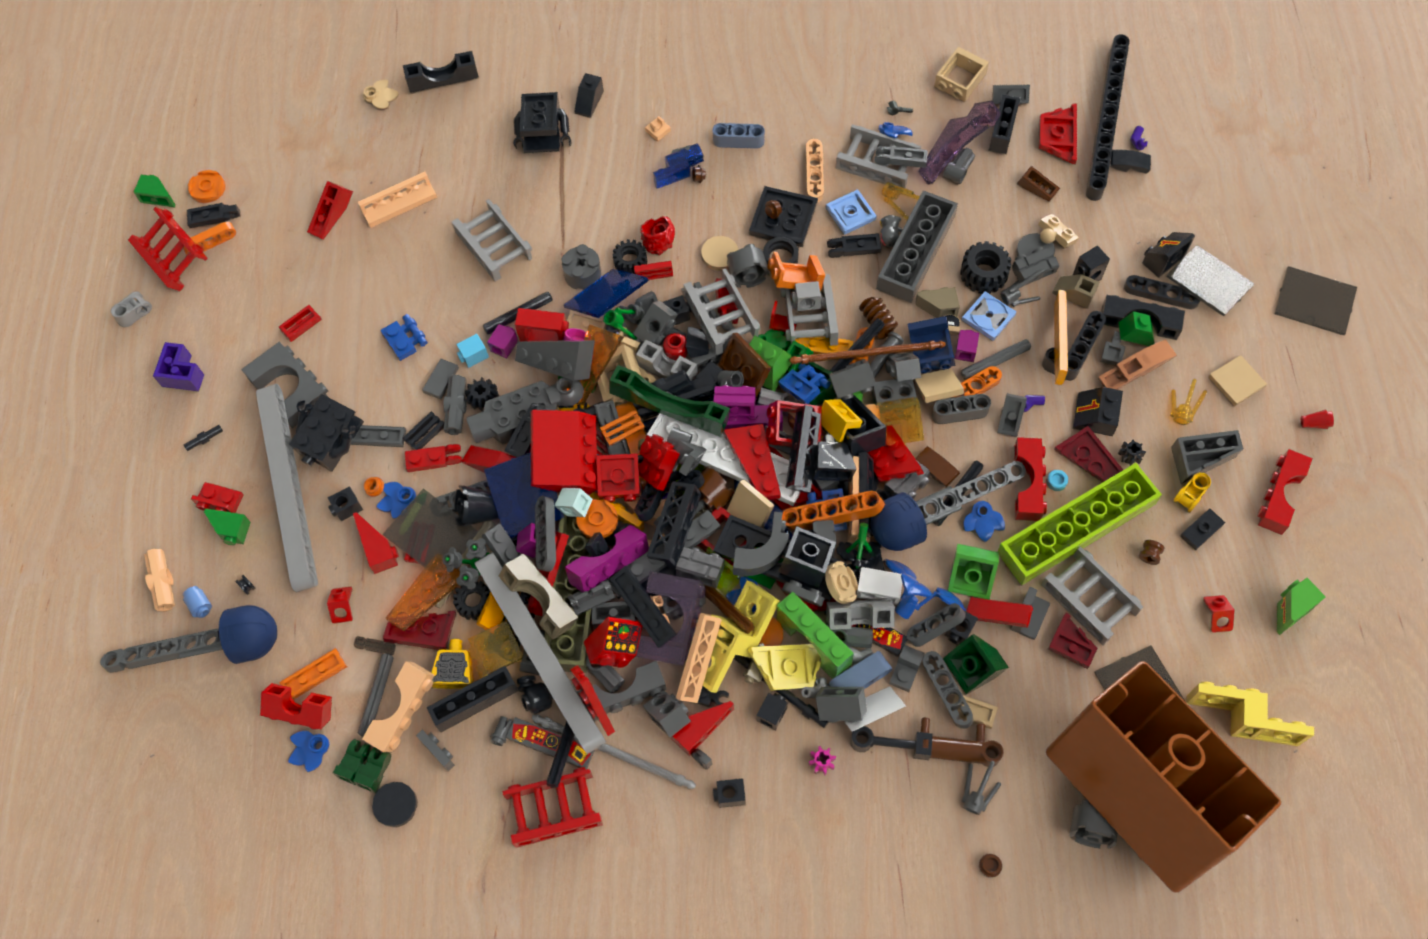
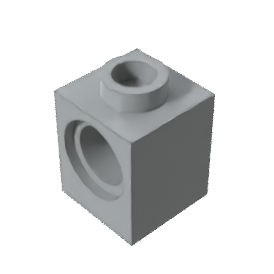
[792,281,821,311]

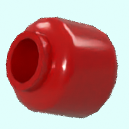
[663,333,688,361]

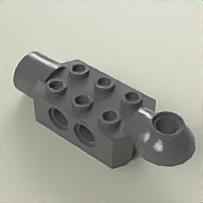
[466,377,584,445]

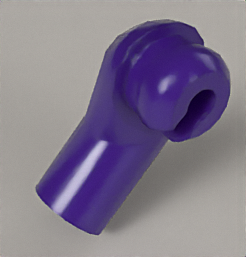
[1130,126,1148,150]
[1023,395,1045,413]

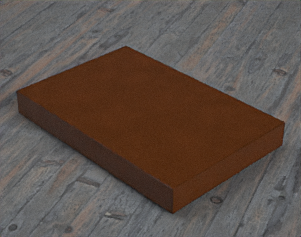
[718,333,771,398]

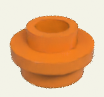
[364,477,384,497]

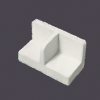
[857,567,902,605]

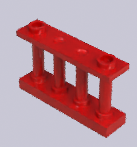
[128,207,208,291]
[502,767,603,848]

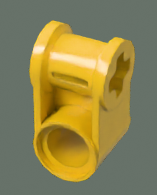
[1173,472,1211,513]

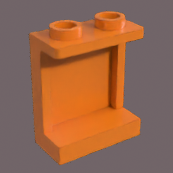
[768,252,825,292]

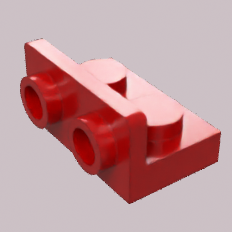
[191,482,244,513]

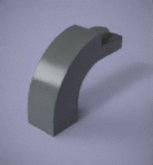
[733,512,789,576]

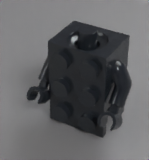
[513,92,572,153]
[289,394,364,472]

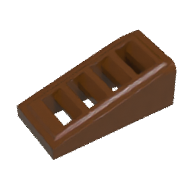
[1017,166,1060,202]

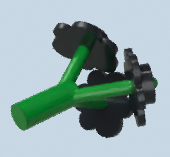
[836,523,881,569]

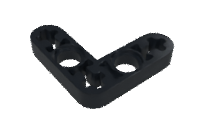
[634,470,705,522]

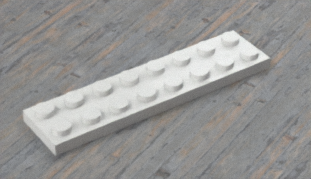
[647,413,807,506]

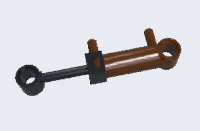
[850,717,1004,767]

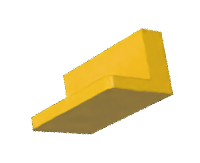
[821,399,862,442]

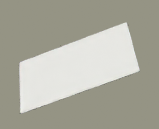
[845,686,906,732]

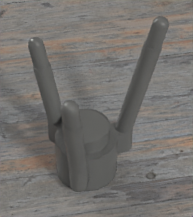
[1000,269,1044,307]
[961,761,1001,815]

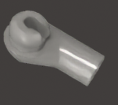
[847,646,873,664]

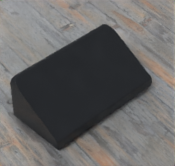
[686,327,709,358]

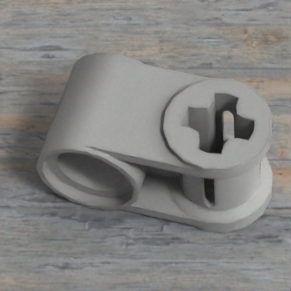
[111,291,152,327]

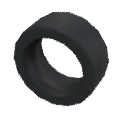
[763,237,799,271]

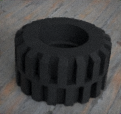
[960,241,1011,294]

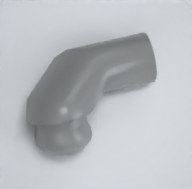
[801,677,829,698]

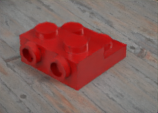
[639,434,680,491]
[596,453,640,503]

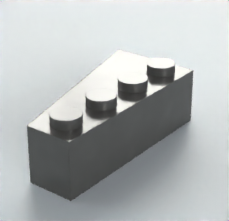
[515,340,595,381]

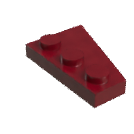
[1054,426,1123,483]
[383,610,457,650]

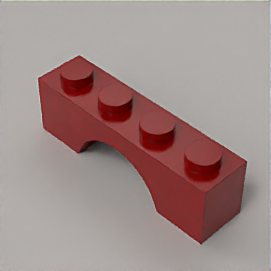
[1014,437,1047,521]
[1257,449,1313,535]

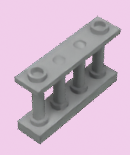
[836,124,921,191]
[452,199,532,282]
[684,268,760,355]
[781,274,838,346]
[1041,546,1143,645]

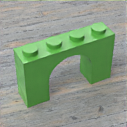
[776,592,854,679]

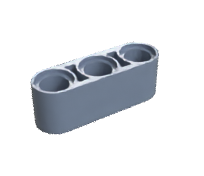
[712,123,765,149]
[829,651,892,689]

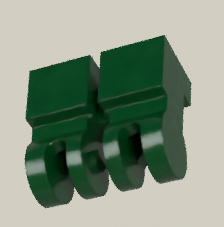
[333,739,391,794]

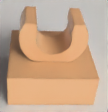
[645,116,671,142]

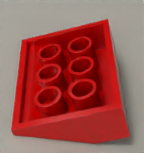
[531,410,598,495]

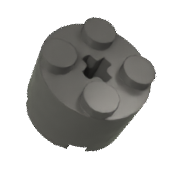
[561,244,602,290]
[727,244,769,288]
[1069,800,1118,848]

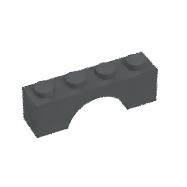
[577,661,667,721]

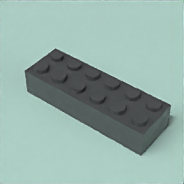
[876,190,958,303]

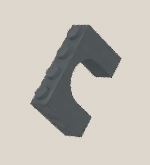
[241,341,329,429]

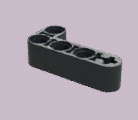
[1042,311,1106,381]

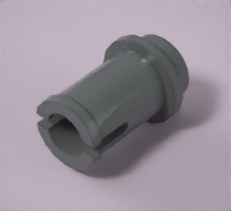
[490,716,513,746]

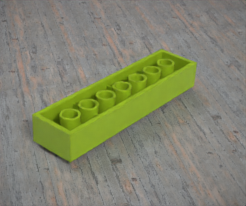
[997,463,1162,586]

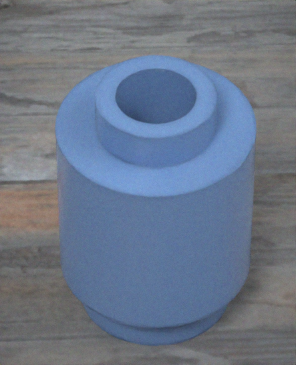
[183,586,212,618]

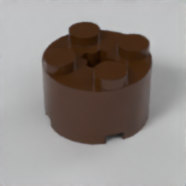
[699,466,735,513]

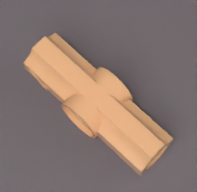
[144,549,175,611]

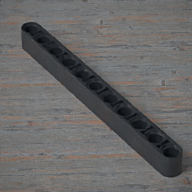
[1086,34,1130,201]

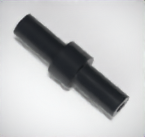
[183,425,223,451]

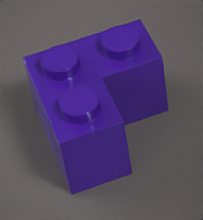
[153,342,204,392]

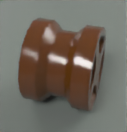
[1139,540,1165,565]

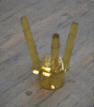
[881,182,920,220]
[1170,379,1207,425]

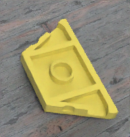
[748,644,821,691]

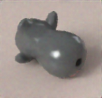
[880,215,903,248]

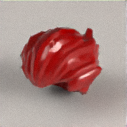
[640,216,675,256]

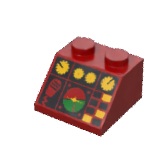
[583,617,642,668]

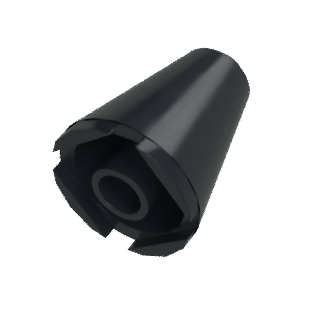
[454,485,513,527]

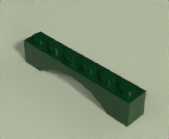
[609,365,730,437]

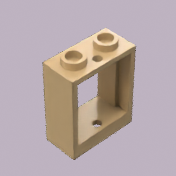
[934,47,989,102]
[592,344,642,406]

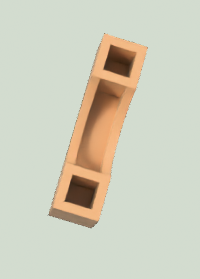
[362,662,435,752]

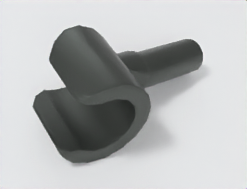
[887,101,913,115]

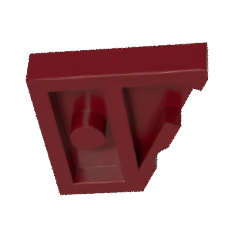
[1048,612,1098,669]

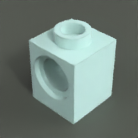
[555,488,593,517]

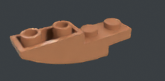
[1098,339,1177,390]

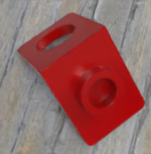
[769,301,797,332]
[327,586,353,623]
[1204,595,1235,633]

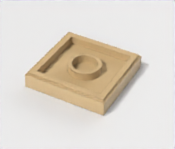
[1209,355,1267,407]
[913,368,964,403]
[727,480,774,528]

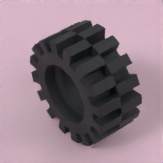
[612,239,647,276]
[453,581,490,621]

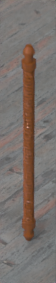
[790,340,946,364]

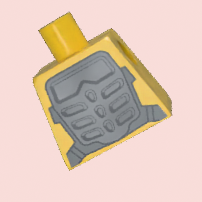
[431,639,474,689]

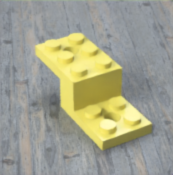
[703,580,780,693]
[1186,682,1314,746]

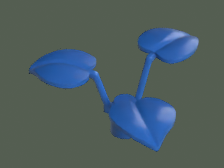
[883,559,967,619]

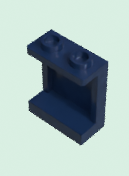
[908,316,956,373]

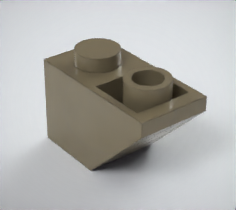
[1052,274,1100,309]
[915,287,960,318]

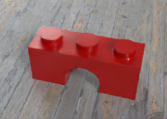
[260,683,332,730]

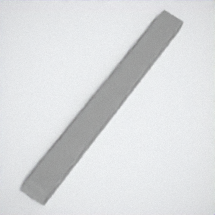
[256,384,318,592]
[475,552,606,754]

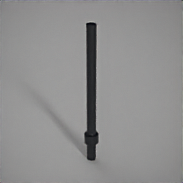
[733,654,829,728]

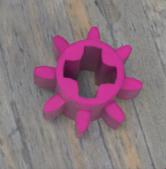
[809,746,836,775]

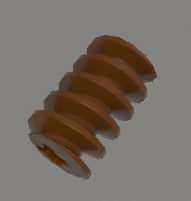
[859,297,898,340]

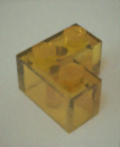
[877,397,924,443]

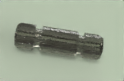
[354,636,396,655]

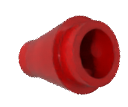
[1300,409,1334,429]

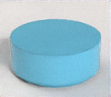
[1047,470,1068,491]

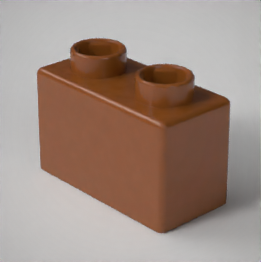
[1046,661,1281,893]

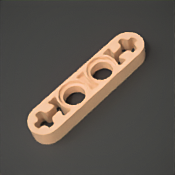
[806,139,824,202]

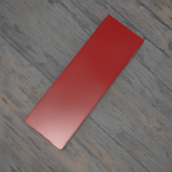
[967,597,1033,628]

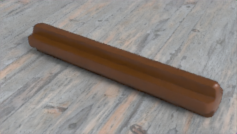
[701,585,755,634]

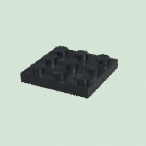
[749,186,818,247]

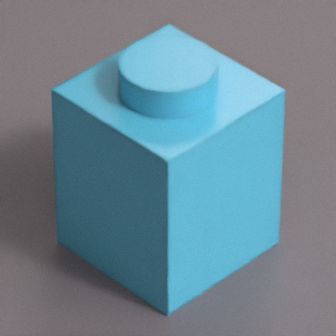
[456,334,489,368]

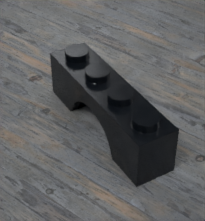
[403,51,479,93]
[1101,295,1185,340]

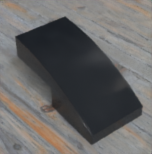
[1111,150,1151,174]

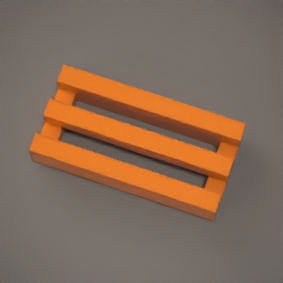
[600,410,645,447]

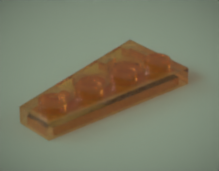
[567,324,624,406]
[386,553,461,631]

